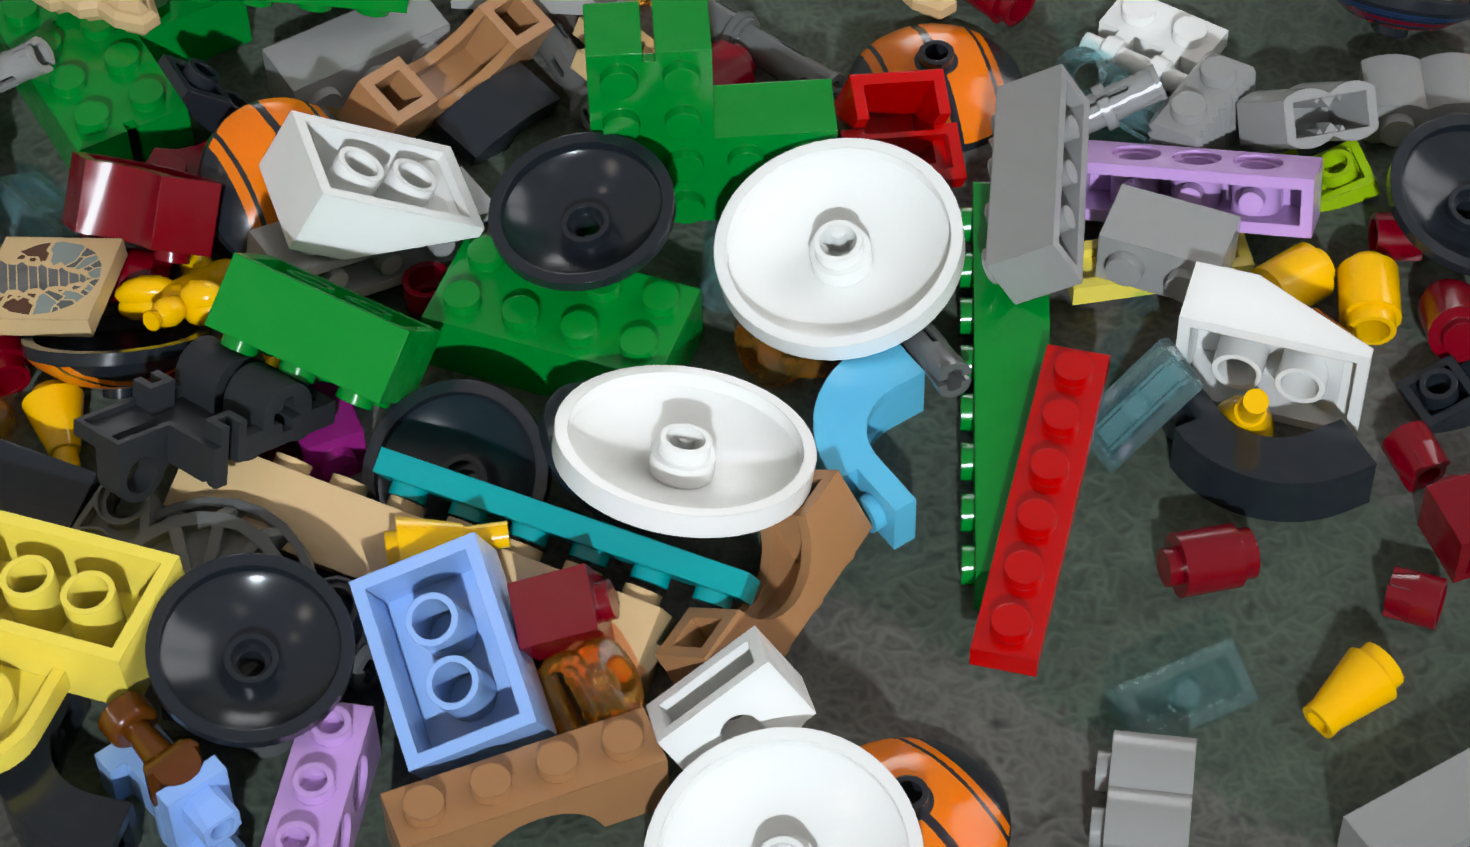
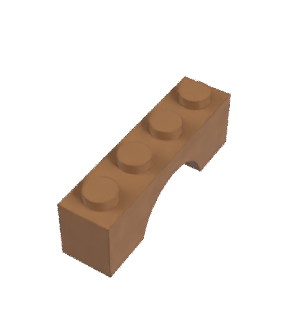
[336,0,555,138]
[655,469,873,716]
[380,707,669,847]

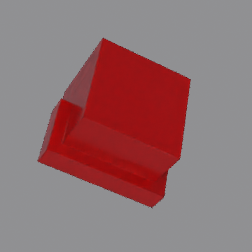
[834,69,967,188]

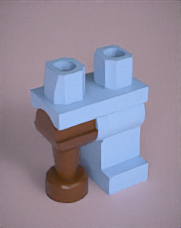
[94,691,246,847]

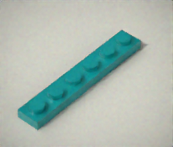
[373,446,761,609]

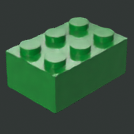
[204,253,442,410]

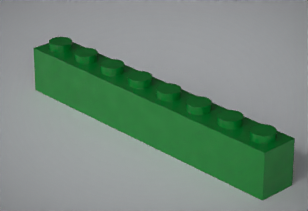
[959,182,1053,611]

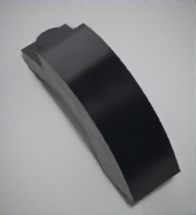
[1160,366,1377,522]
[0,693,142,847]

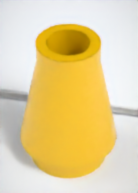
[1302,642,1404,739]

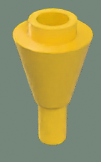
[21,380,85,467]
[1217,389,1274,437]
[384,516,511,566]

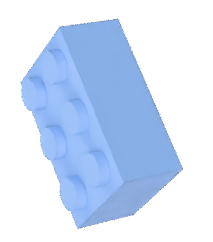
[349,532,558,779]

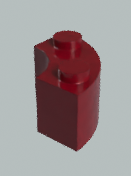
[62,151,222,264]

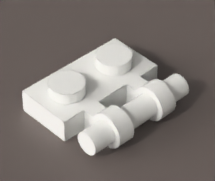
[1079,0,1229,93]

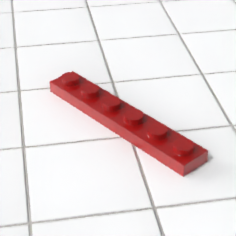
[969,344,1111,677]

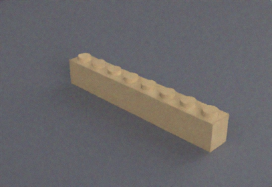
[163,452,677,694]

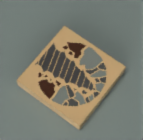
[0,237,128,337]

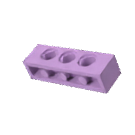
[1085,140,1323,239]
[261,702,381,847]

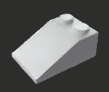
[259,110,485,260]
[1175,261,1374,437]

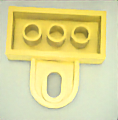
[0,510,185,774]

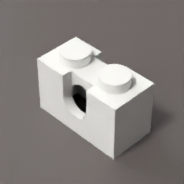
[646,625,816,770]

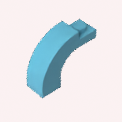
[813,344,925,550]

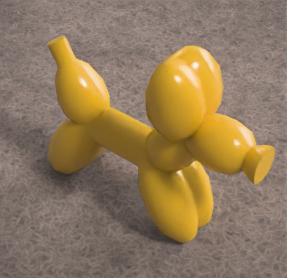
[115,255,231,332]

